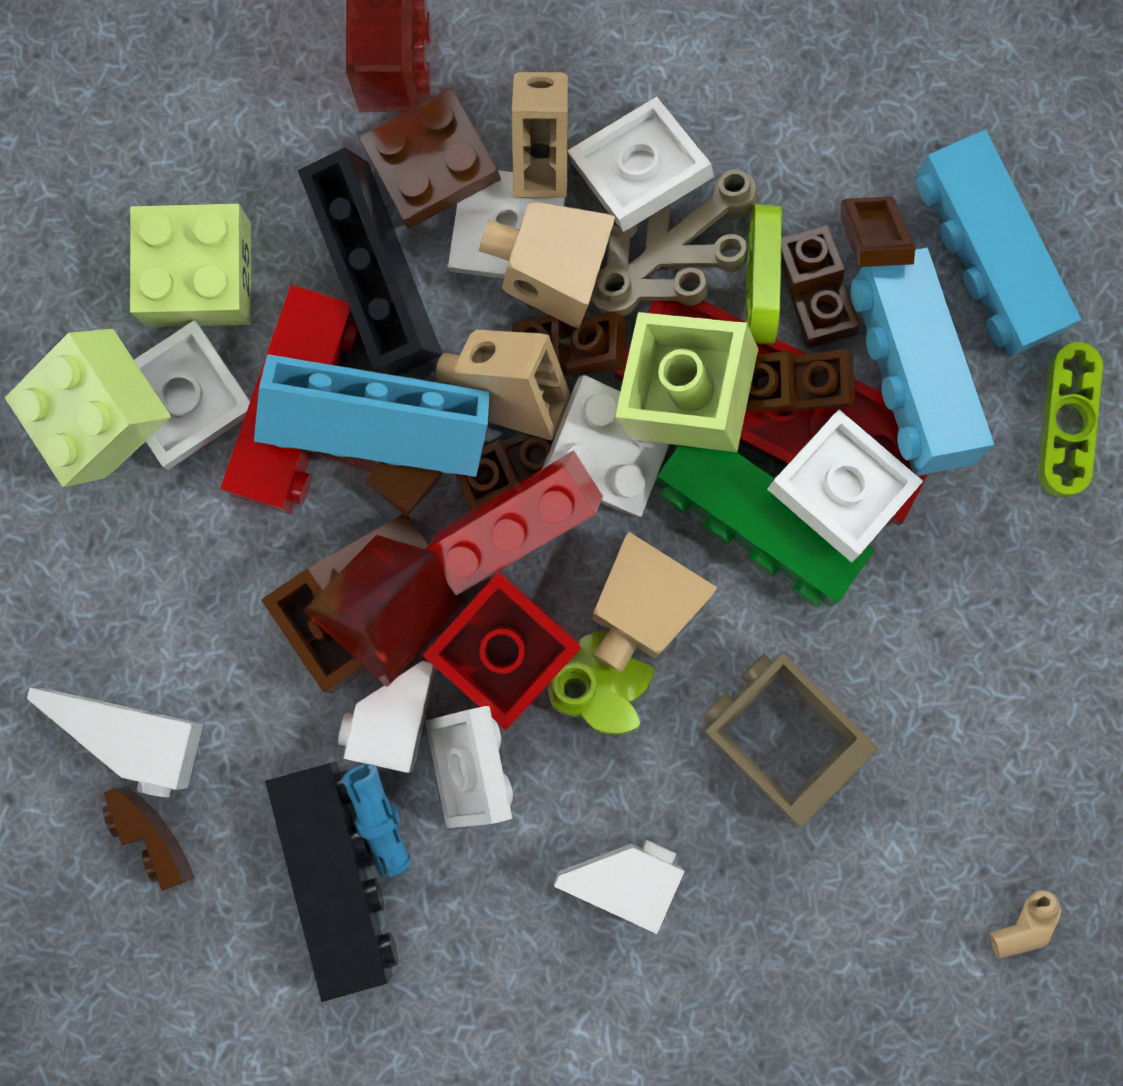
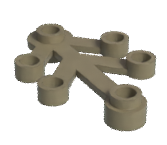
[591,169,757,317]

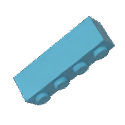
[916,129,1082,358]
[851,248,994,476]
[254,354,490,477]

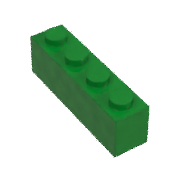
[655,445,876,608]

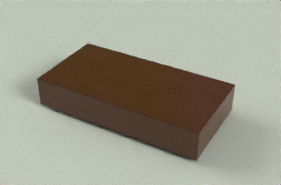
[840,196,916,267]

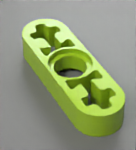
[745,204,782,345]
[1038,342,1103,498]

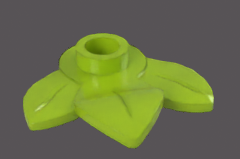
[547,631,655,735]

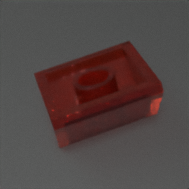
[303,535,458,687]

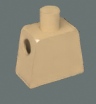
[512,72,568,198]
[479,201,615,328]
[436,330,571,440]
[591,532,718,673]

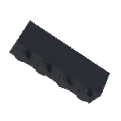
[298,147,442,376]
[265,761,399,1002]

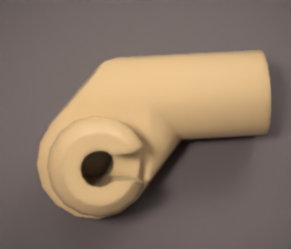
[989,890,1061,959]

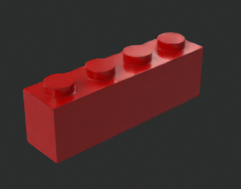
[220,284,361,515]

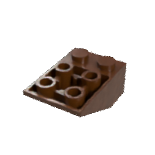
[261,514,467,693]

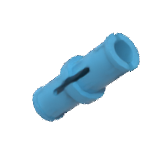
[342,764,411,877]

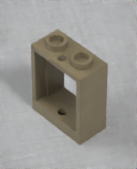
[701,653,879,828]

